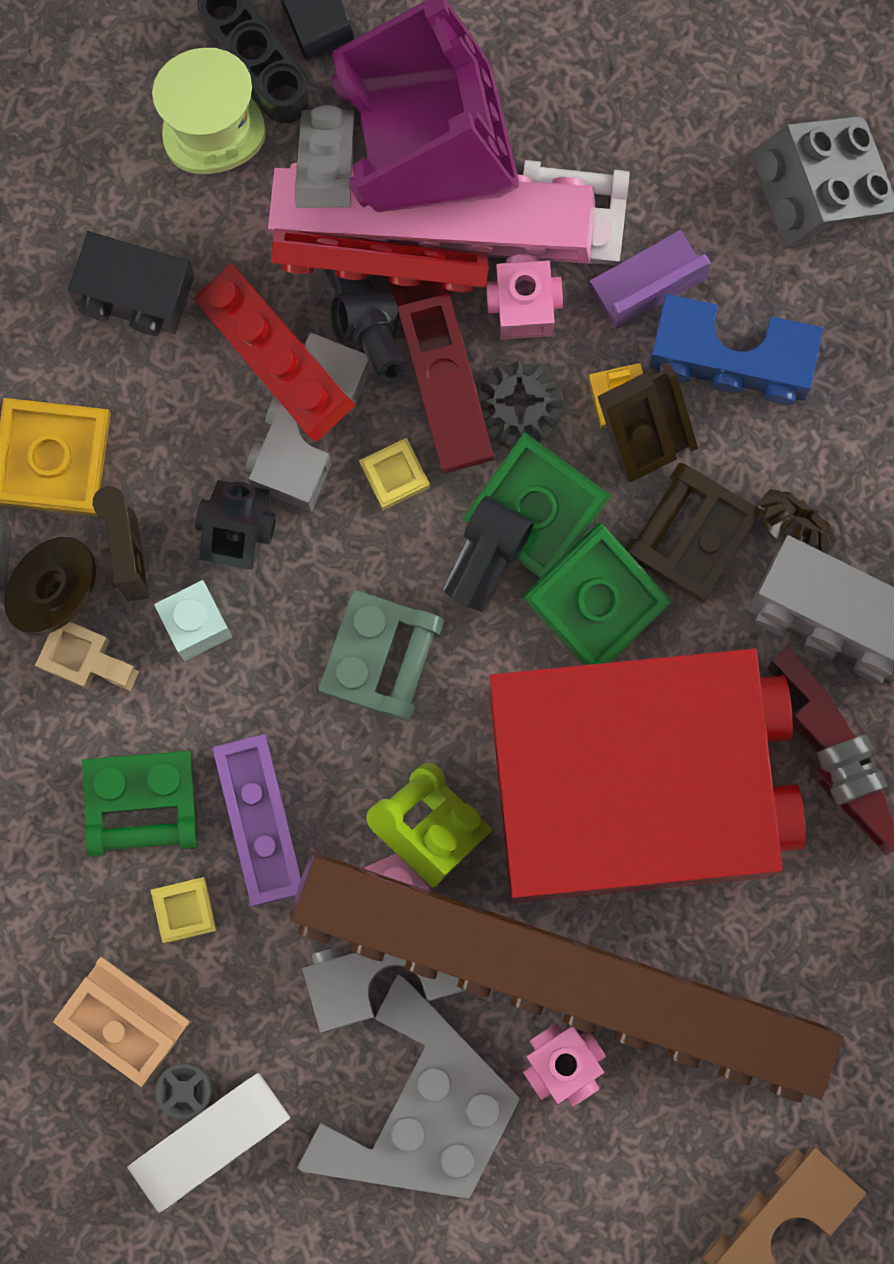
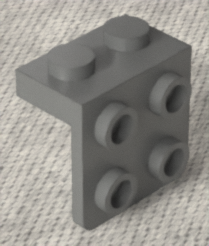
[750,117,894,249]

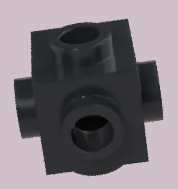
[195,480,276,570]

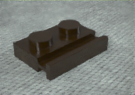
[597,362,698,483]

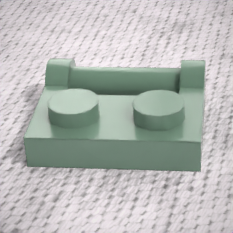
[318,589,445,722]

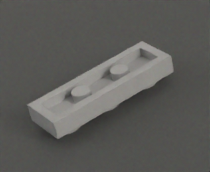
[295,105,355,208]

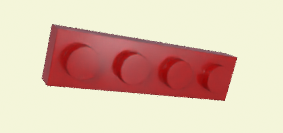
[271,229,489,292]
[193,263,356,442]

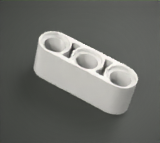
[127,1073,290,1214]

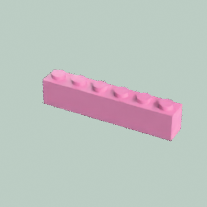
[268,163,595,264]

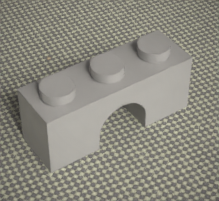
[245,332,371,513]
[302,946,465,1033]

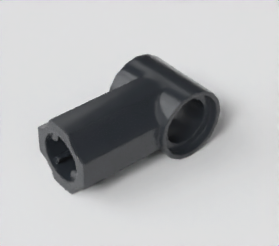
[442,495,535,612]

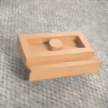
[53,957,192,1087]

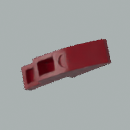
[387,276,494,474]

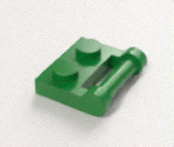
[82,751,198,857]

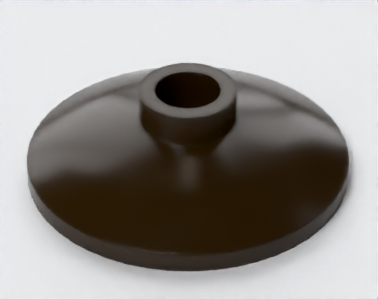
[4,537,96,636]

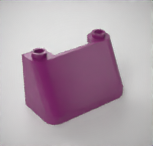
[331,0,519,212]

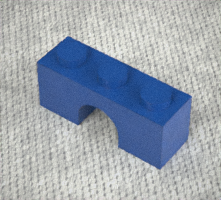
[649,294,824,405]

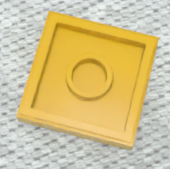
[0,398,111,516]

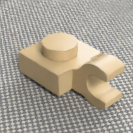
[35,622,139,692]

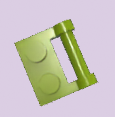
[366,762,493,888]

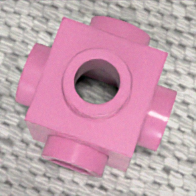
[486,255,563,340]
[523,1023,606,1107]

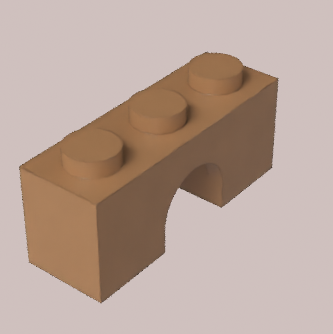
[701,1146,867,1264]

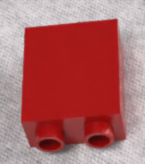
[489,648,806,904]

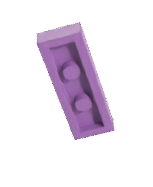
[212,734,302,907]

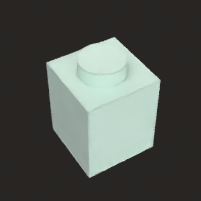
[154,580,232,661]

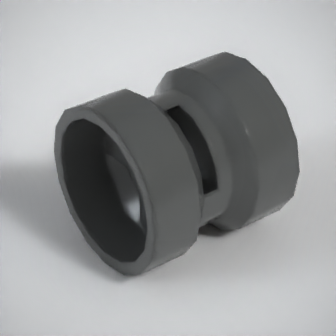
[816,734,889,806]

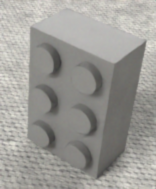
[747,535,894,685]

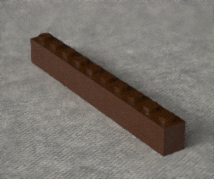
[289,851,844,1103]

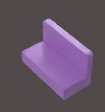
[589,230,711,330]

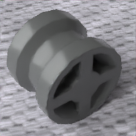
[155,1063,214,1120]

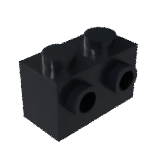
[68,231,195,336]

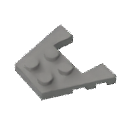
[297,974,520,1199]

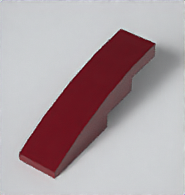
[767,646,894,855]

